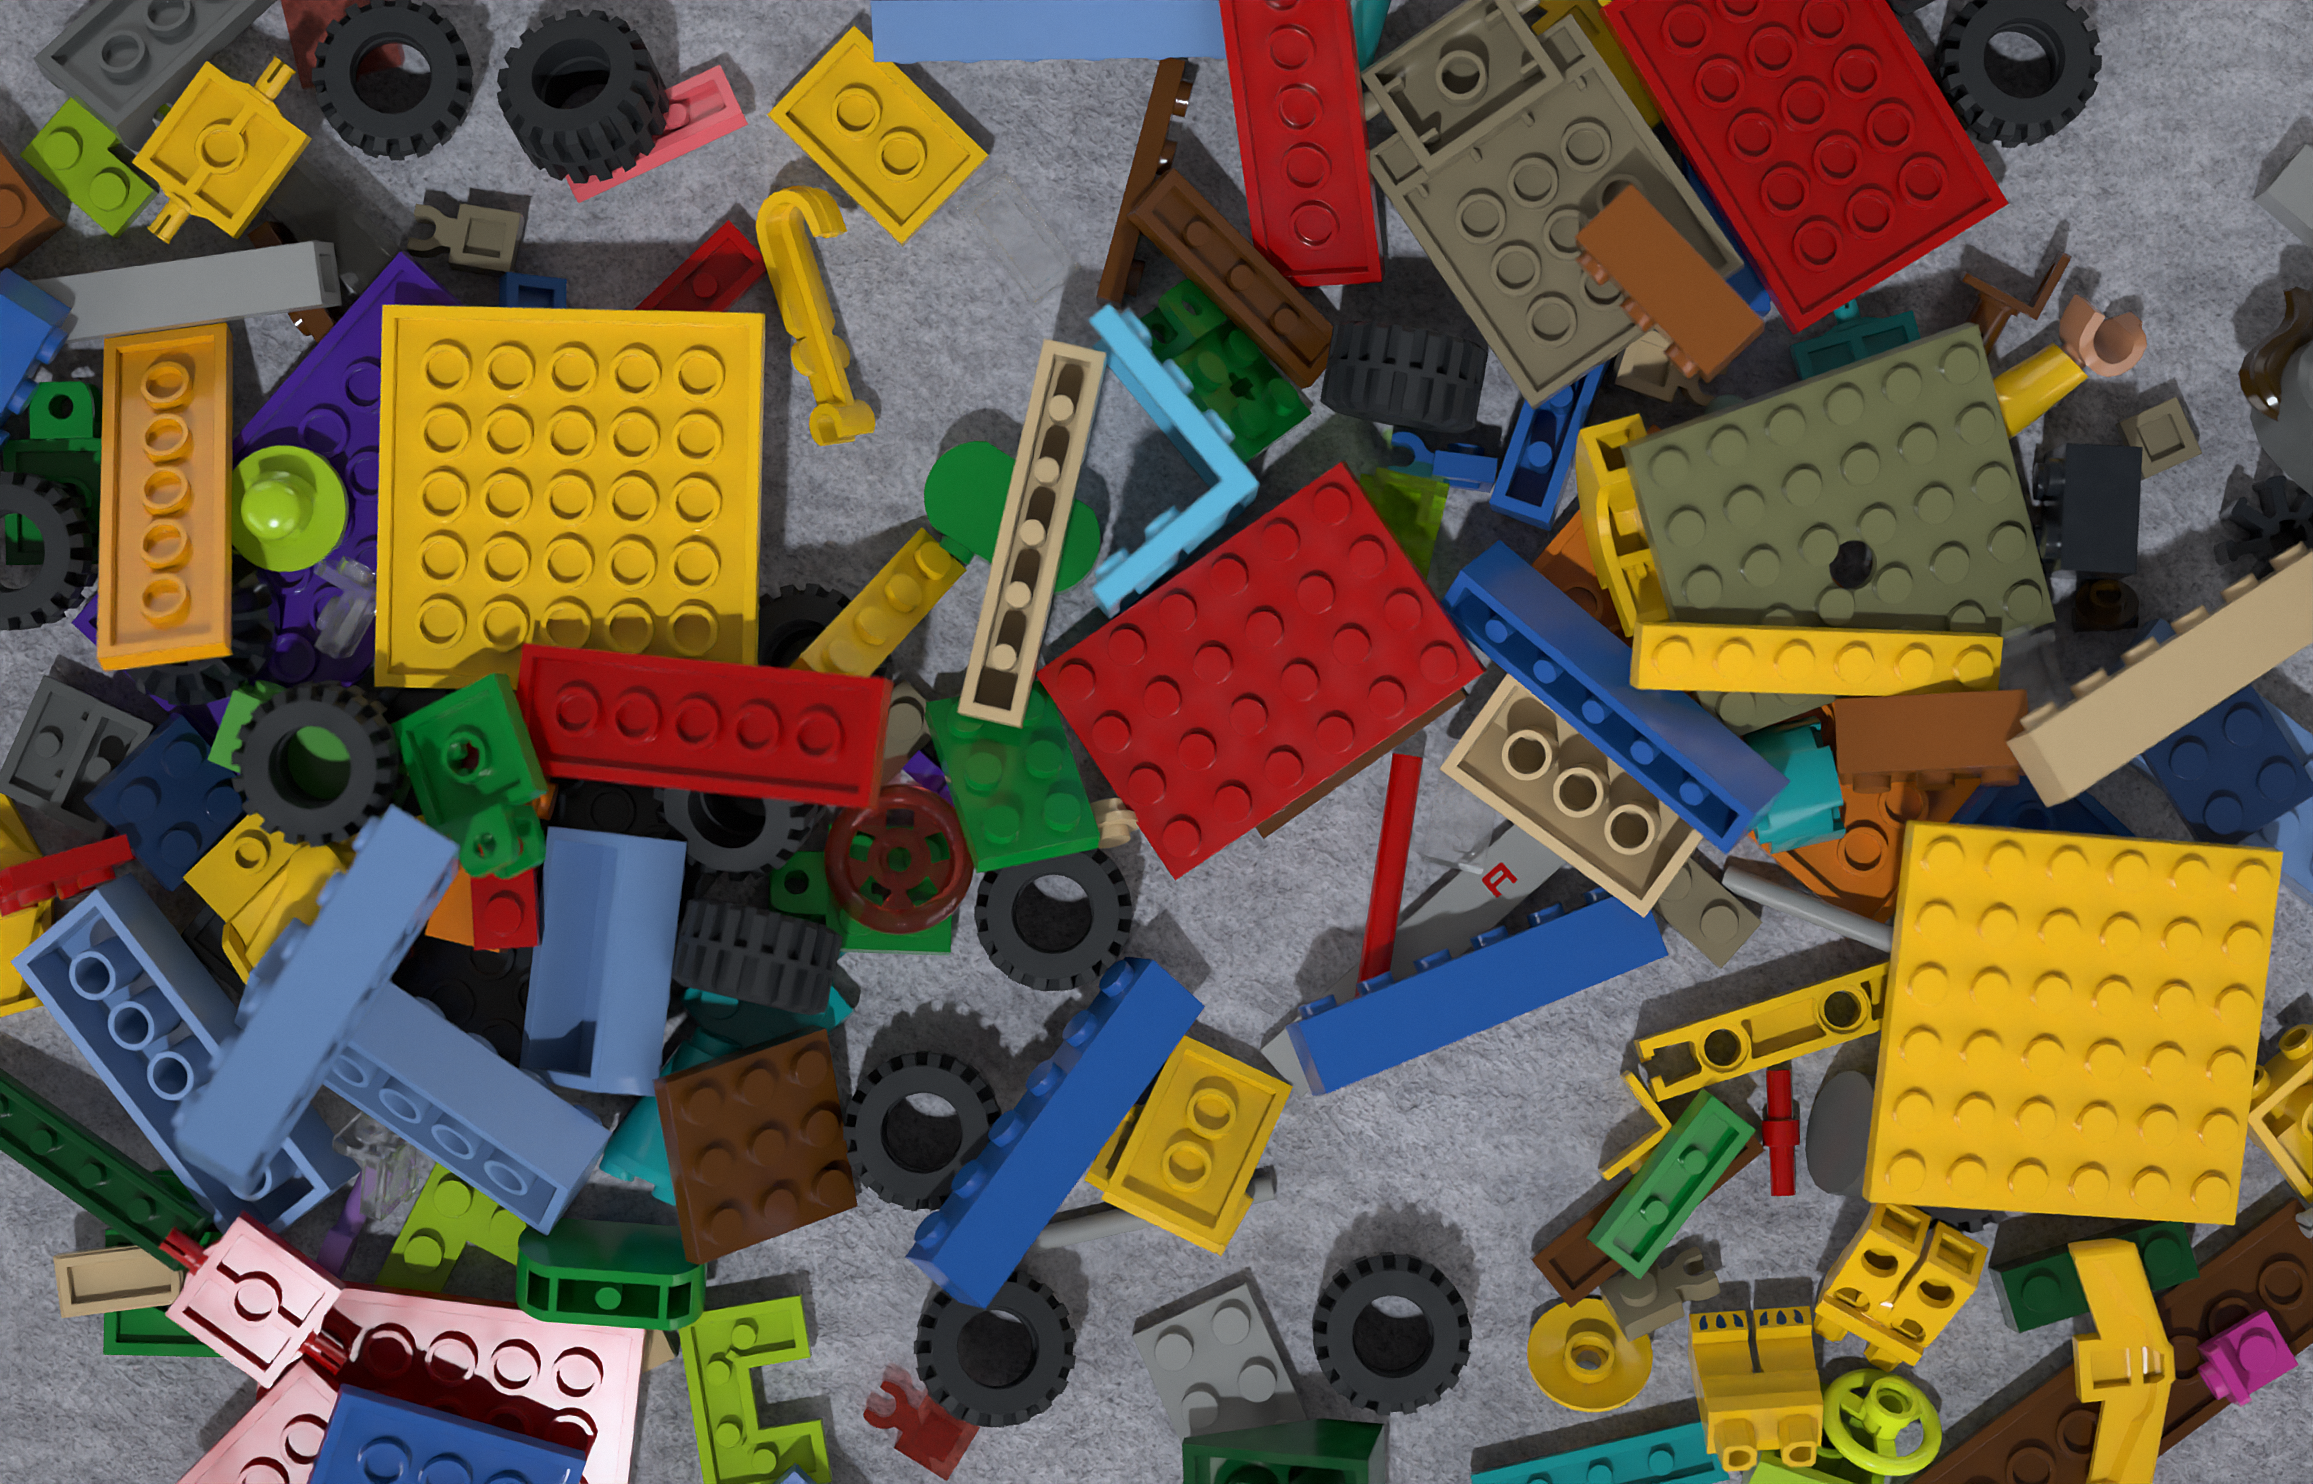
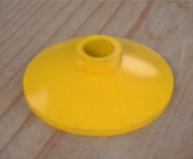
[1527,1298,1653,1412]

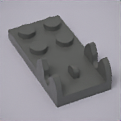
[33,0,277,152]

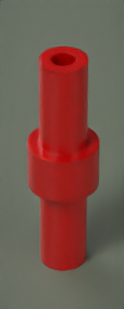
[1761,1069,1800,1196]

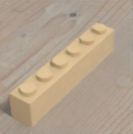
[958,339,1107,729]
[2006,541,2313,807]

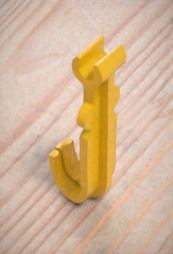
[755,185,875,446]

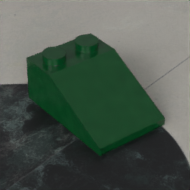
[1182,1418,1385,1484]

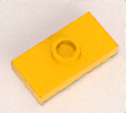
[183,813,310,923]

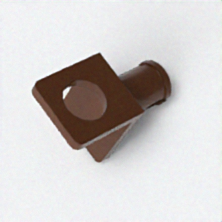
[1958,250,2072,361]

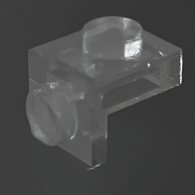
[1998,623,2071,713]
[332,1111,420,1222]

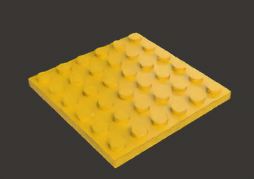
[374,305,766,690]
[1862,820,2283,1225]

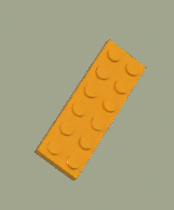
[97,322,233,671]

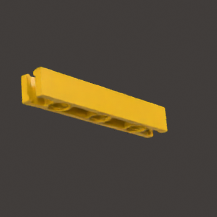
[1633,957,1891,1102]

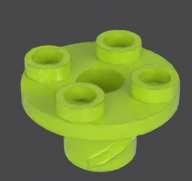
[232,445,349,572]

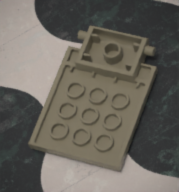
[1360,0,1744,410]

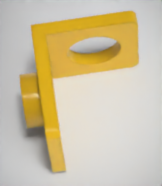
[1597,1070,1673,1181]

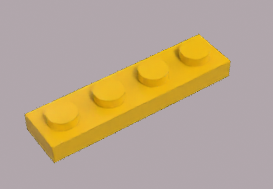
[788,527,967,677]

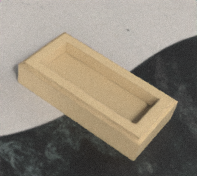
[53,1244,187,1318]

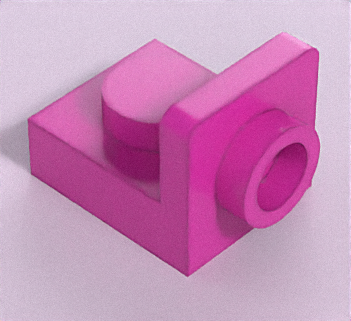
[2197,1309,2299,1407]

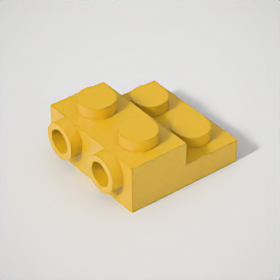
[2247,1023,2313,1204]

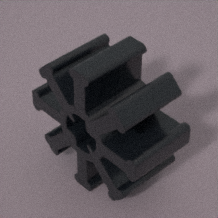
[2213,475,2313,581]

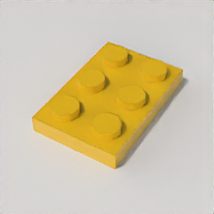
[767,25,989,247]
[1101,1035,1293,1254]

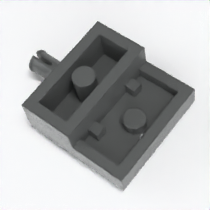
[0,675,160,840]

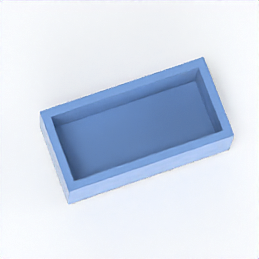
[519,826,687,1096]

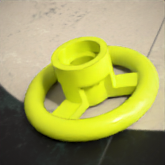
[1822,1368,1942,1476]

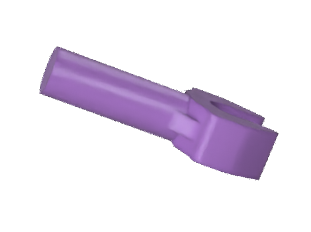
[316,1162,387,1279]

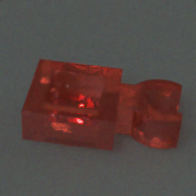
[863,1379,981,1481]

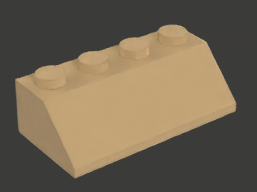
[1440,674,1704,918]

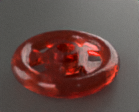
[824,784,974,935]

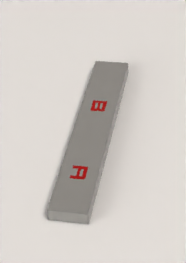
[1260,824,1566,1098]

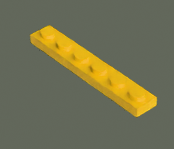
[1630,621,2003,696]

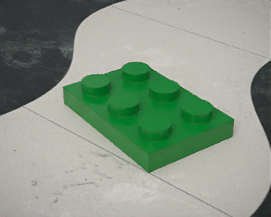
[924,680,1101,873]

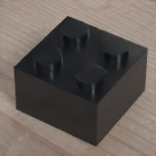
[2032,443,2143,581]

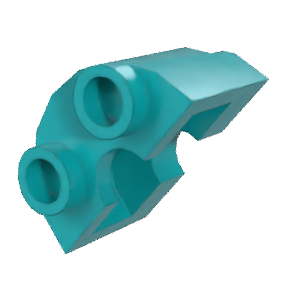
[1743,716,1846,855]

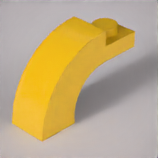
[1575,414,1670,638]

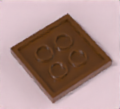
[653,1025,858,1265]

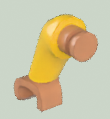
[1992,293,2147,440]

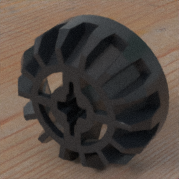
[119,544,280,706]

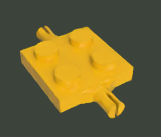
[132,56,312,244]

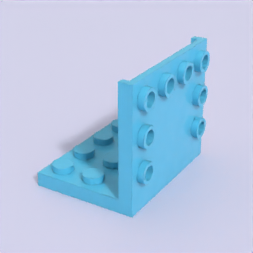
[1089,304,1259,621]

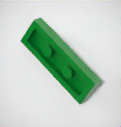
[1587,1088,1756,1280]

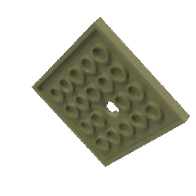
[1620,322,2056,737]

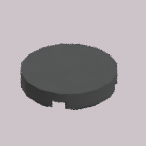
[1805,1070,1876,1197]

